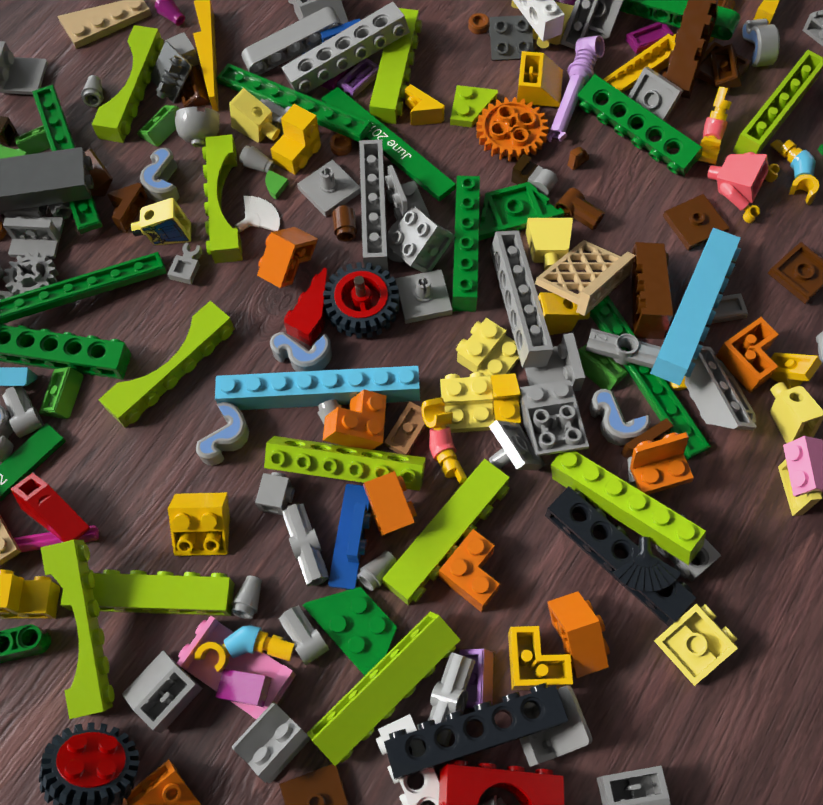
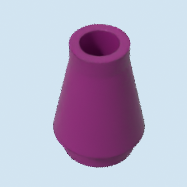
[155,0,185,26]

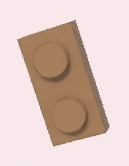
[384,401,426,455]

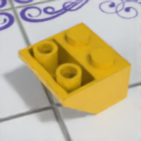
[517,51,563,107]
[168,492,230,556]

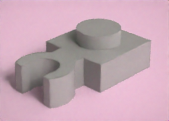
[167,242,202,285]

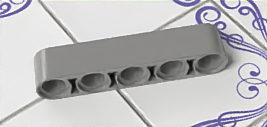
[241,7,342,75]

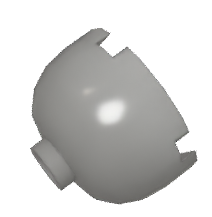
[175,107,220,147]

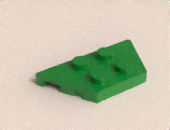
[479,182,564,241]
[302,587,397,676]

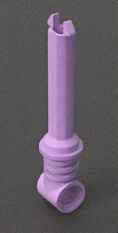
[547,35,605,142]

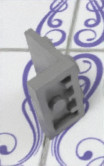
[0,41,48,95]
[385,165,430,220]
[387,205,455,273]
[525,333,585,391]

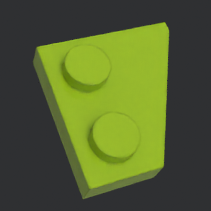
[450,85,498,128]

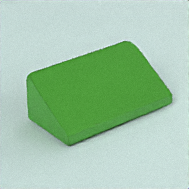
[137,105,179,147]
[15,126,51,155]
[578,344,628,391]
[39,367,84,419]

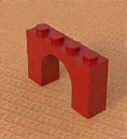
[439,760,564,805]

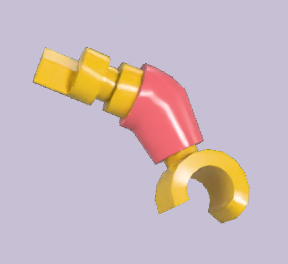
[698,87,732,165]
[422,397,467,485]

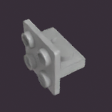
[3,216,64,259]
[232,702,310,783]

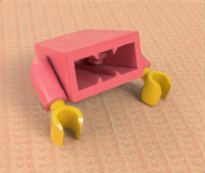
[708,152,780,223]

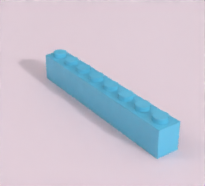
[650,228,741,386]
[215,366,420,410]

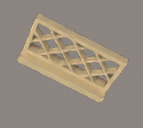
[535,240,636,316]

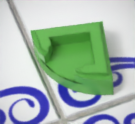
[265,170,289,199]

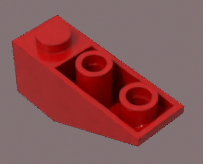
[284,267,329,346]
[11,473,90,542]

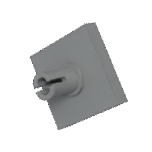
[628,67,684,121]
[297,160,361,217]
[395,269,452,324]
[489,420,546,471]

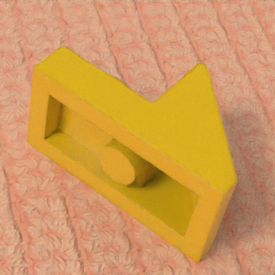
[405,84,445,126]
[770,353,822,389]
[490,373,521,424]

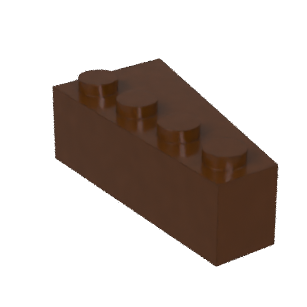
[662,0,718,99]
[631,242,673,339]

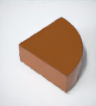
[567,147,589,170]

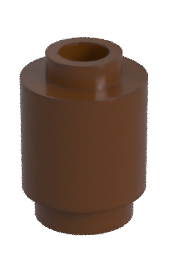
[332,205,357,242]

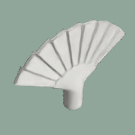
[235,196,280,233]

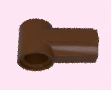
[555,188,605,230]

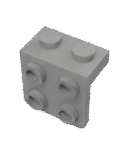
[520,686,592,767]

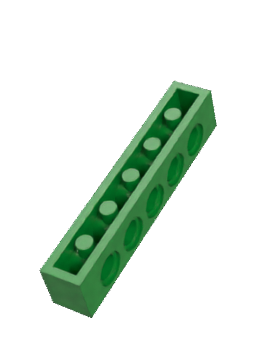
[577,74,702,176]
[452,176,480,312]
[0,324,131,380]

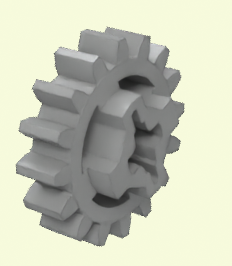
[3,252,59,295]

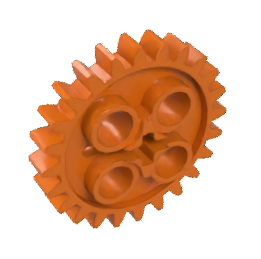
[476,97,549,161]

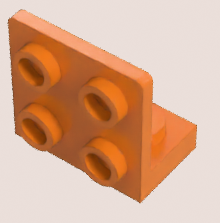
[630,432,694,495]
[122,760,201,805]

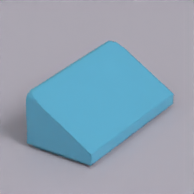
[0,367,37,386]

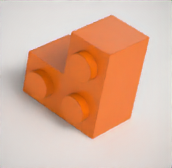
[257,227,318,288]
[716,317,779,393]
[323,389,387,450]
[363,471,417,536]
[439,529,500,612]
[547,591,610,678]

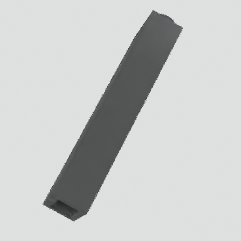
[0,147,94,212]

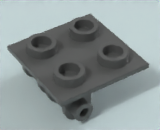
[489,15,534,61]
[151,41,192,103]

